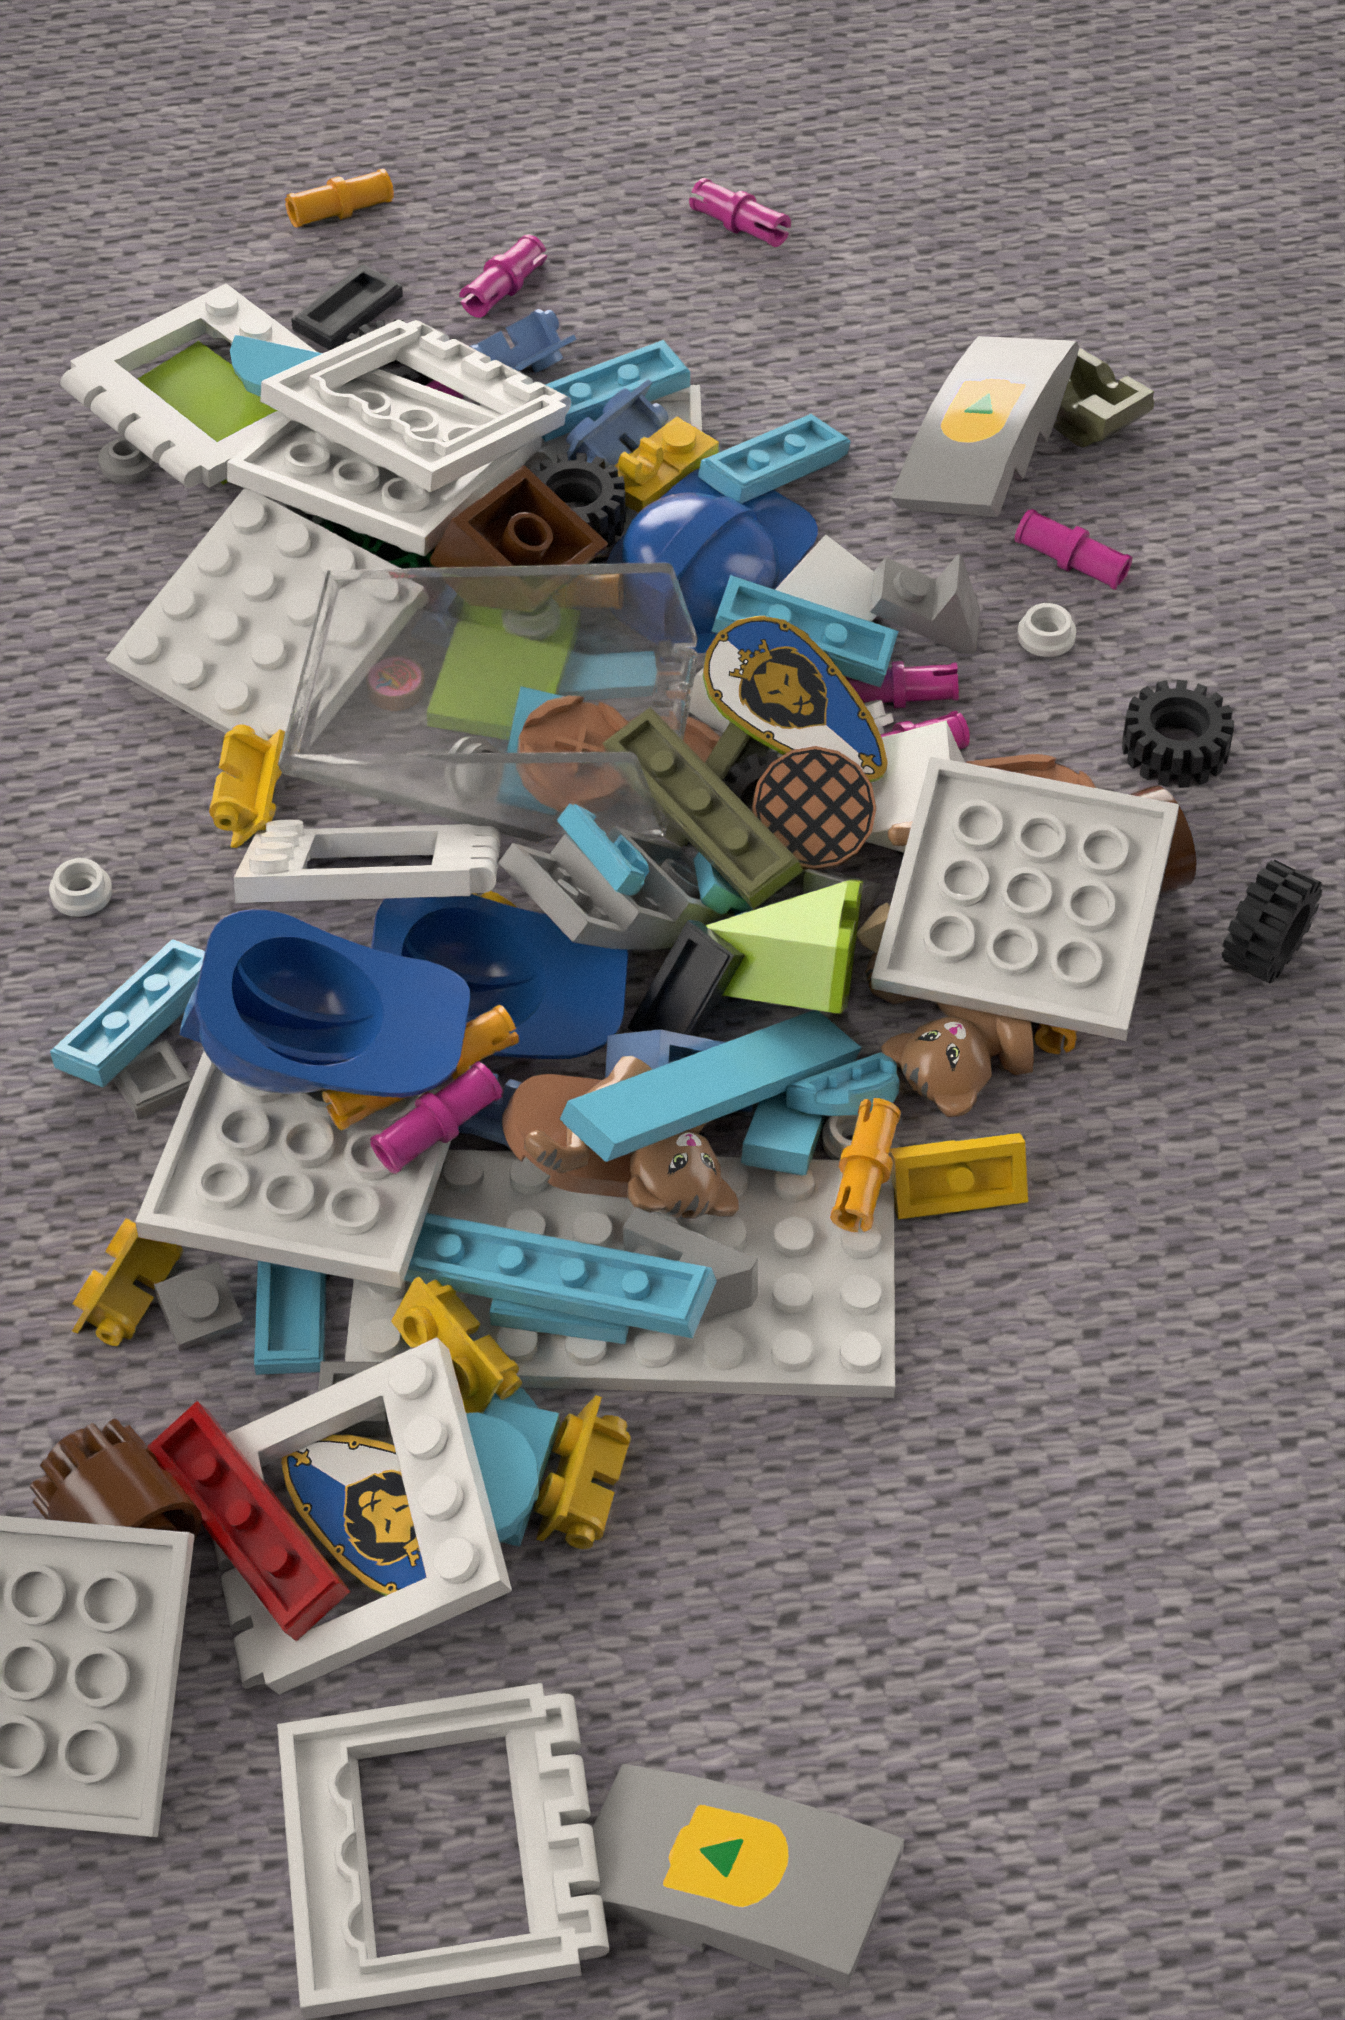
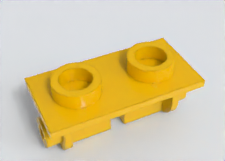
[209,724,285,848]
[72,1218,183,1346]
[391,1277,522,1414]
[534,1395,631,1549]

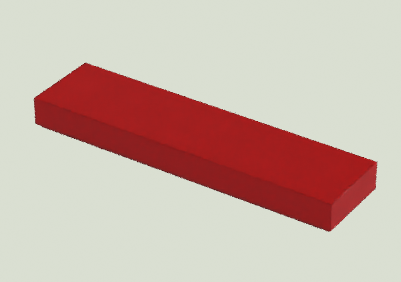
[148,1401,351,1642]

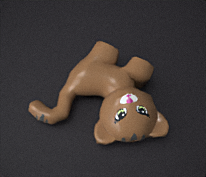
[865,953,1034,1117]
[524,1056,739,1219]

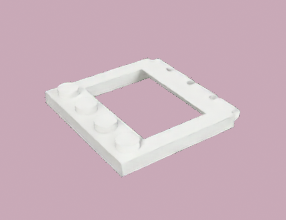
[60,284,316,488]
[260,320,571,492]
[234,820,501,903]
[213,1337,512,1695]
[277,1683,609,2020]

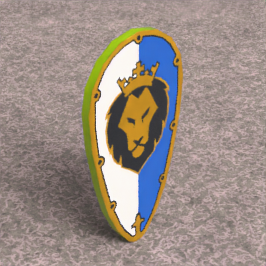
[702,616,888,783]
[281,1435,427,1596]

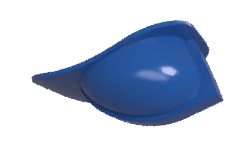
[605,469,818,653]
[371,894,628,1059]
[179,909,470,1098]

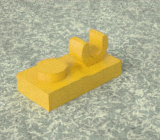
[614,416,719,514]
[890,1133,1028,1219]

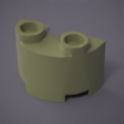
[1053,348,1154,447]

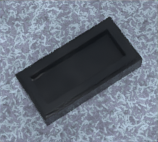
[291,264,403,350]
[627,920,745,1037]

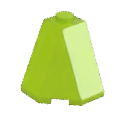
[705,879,863,1014]

